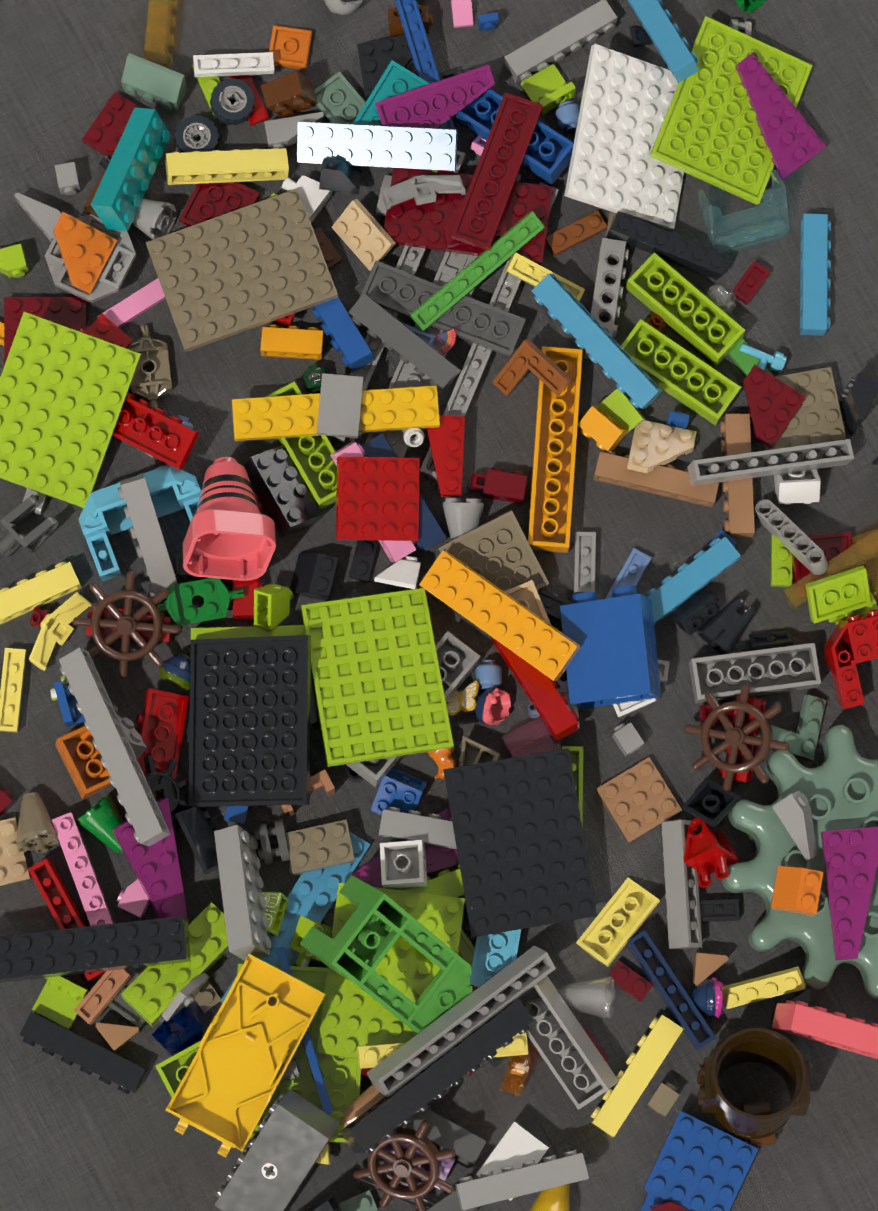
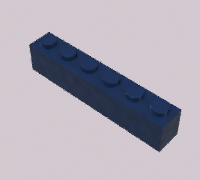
[362,433,448,551]
[626,930,716,1050]

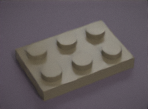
[285,819,356,875]

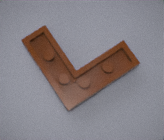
[492,338,572,396]

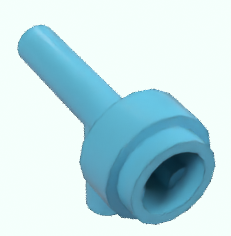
[739,343,787,372]

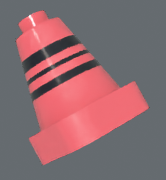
[183,457,276,581]

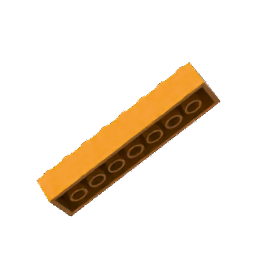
[419,550,582,681]

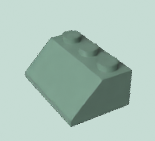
[121,53,187,111]

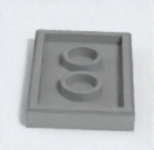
[317,373,363,438]

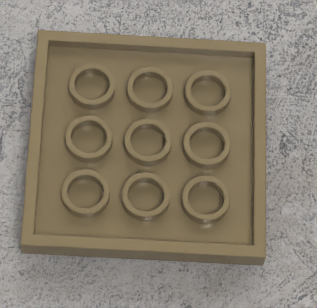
[763,367,846,451]
[438,510,549,591]

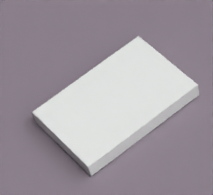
[476,1122,549,1201]

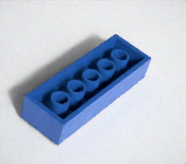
[455,88,574,184]

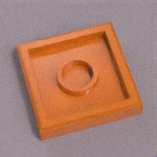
[269,25,312,70]

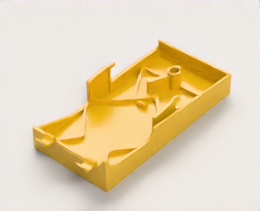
[166,954,326,1158]

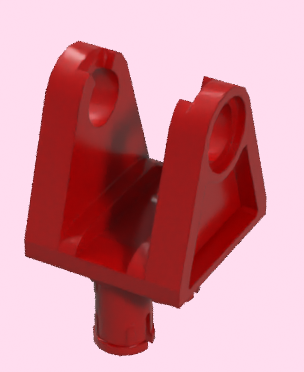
[683,818,739,887]

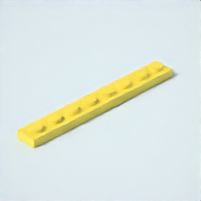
[357,1033,528,1069]

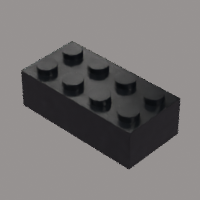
[244,445,323,537]

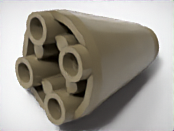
[16,792,59,853]

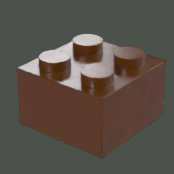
[261,71,318,118]

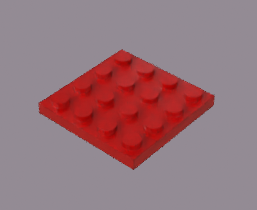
[336,456,420,541]

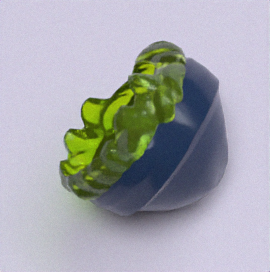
[159,654,191,690]

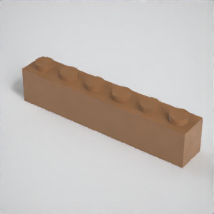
[720,414,755,538]
[593,451,719,507]

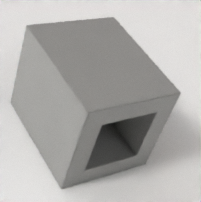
[55,162,81,196]
[612,723,645,757]

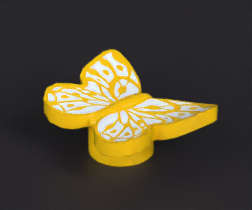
[446,681,479,715]

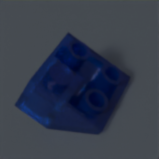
[152,1007,203,1056]

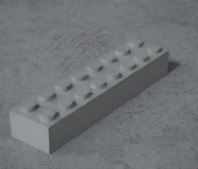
[346,631,480,788]

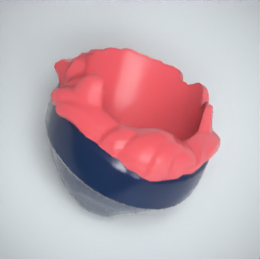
[475,688,511,725]

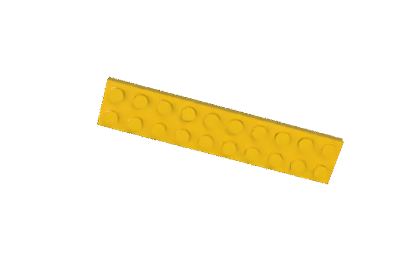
[232,386,440,441]

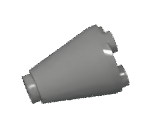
[443,498,484,540]

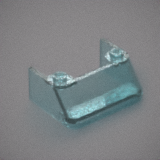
[698,170,790,254]

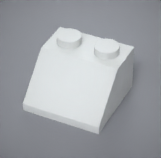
[774,469,821,505]

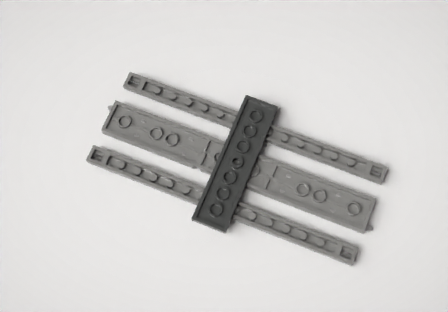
[326,150,558,479]

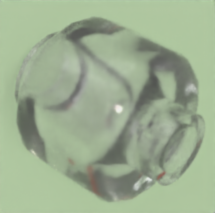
[706,284,736,313]

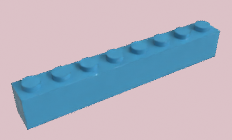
[532,274,663,409]

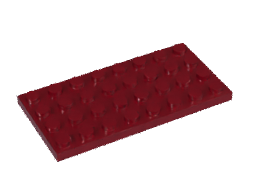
[384,168,553,265]

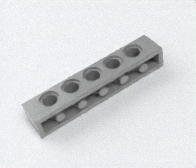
[584,238,629,359]

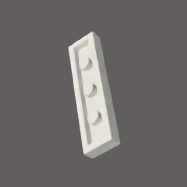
[193,52,274,77]

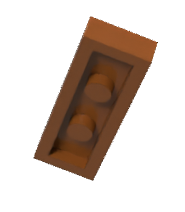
[545,210,607,256]

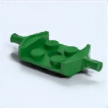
[157,578,244,626]

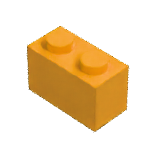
[578,405,628,451]

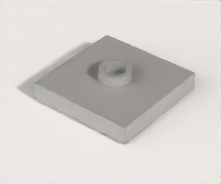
[162,973,209,1021]

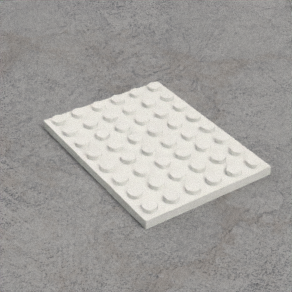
[564,44,684,231]

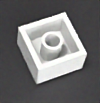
[380,840,427,889]

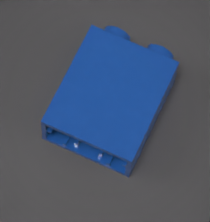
[560,586,662,709]

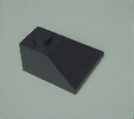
[319,158,361,194]
[682,778,741,828]

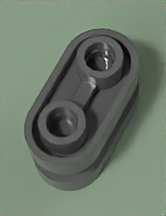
[254,819,290,865]

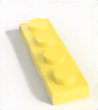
[505,253,585,301]
[0,648,27,733]
[721,967,806,1009]

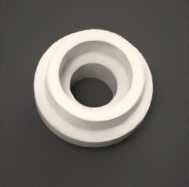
[403,428,424,447]

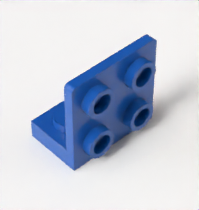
[53,681,86,727]
[371,767,428,815]

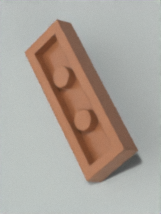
[74,969,132,1025]

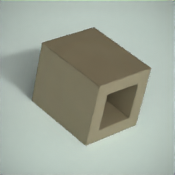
[646,1082,679,1117]

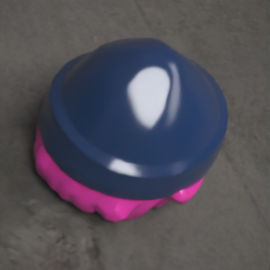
[690,977,724,1018]

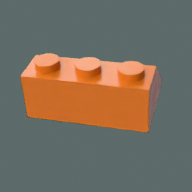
[55,726,112,800]

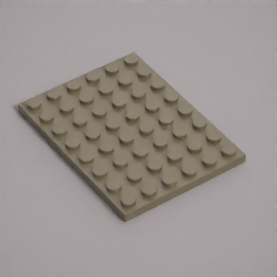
[145,188,338,352]

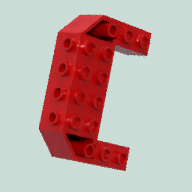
[824,609,878,709]

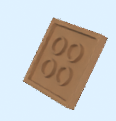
[596,757,682,843]

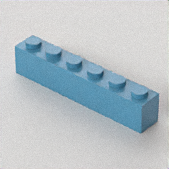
[627,0,699,83]
[800,213,831,336]
[645,537,741,625]

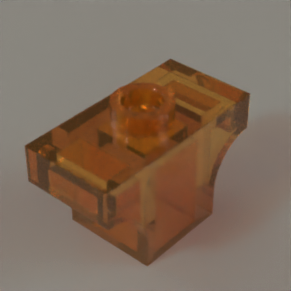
[500,1055,532,1097]

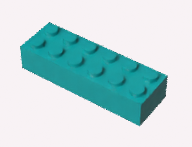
[91,108,171,231]

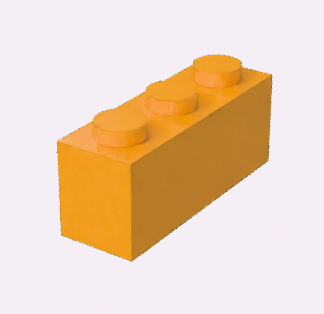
[260,325,324,360]

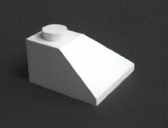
[374,556,421,589]

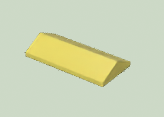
[576,878,660,967]

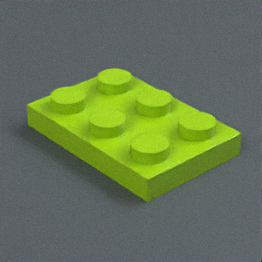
[805,565,871,624]

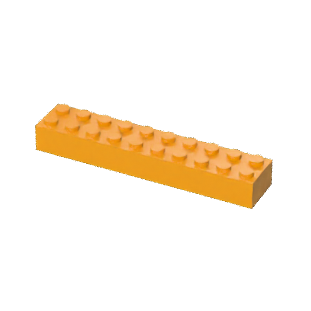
[527,346,583,553]

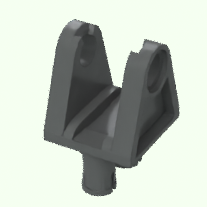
[0,496,59,558]

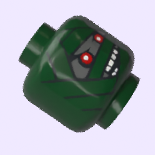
[302,364,329,394]

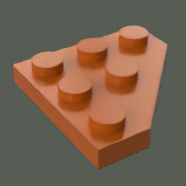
[53,212,117,295]

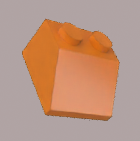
[770,866,823,917]

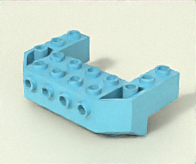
[78,464,201,582]

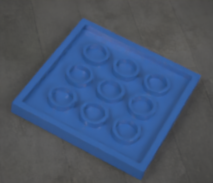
[643,1110,758,1211]

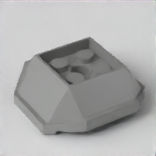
[45,214,136,303]

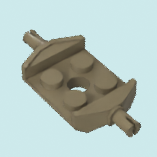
[127,325,173,410]

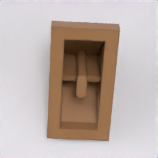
[692,953,729,987]
[96,1023,141,1051]

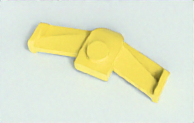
[29,592,92,671]

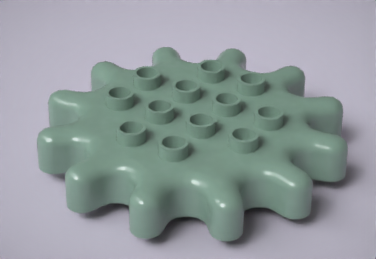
[722,725,878,999]

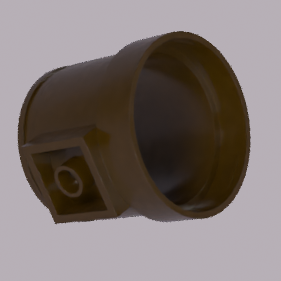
[697,1028,810,1139]

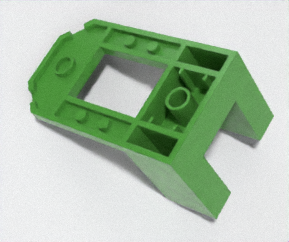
[300,875,473,1034]

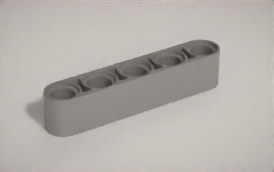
[755,499,828,575]

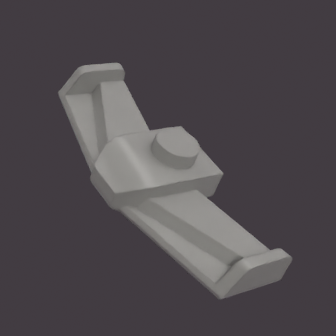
[382,175,466,210]

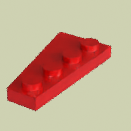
[427,415,465,498]

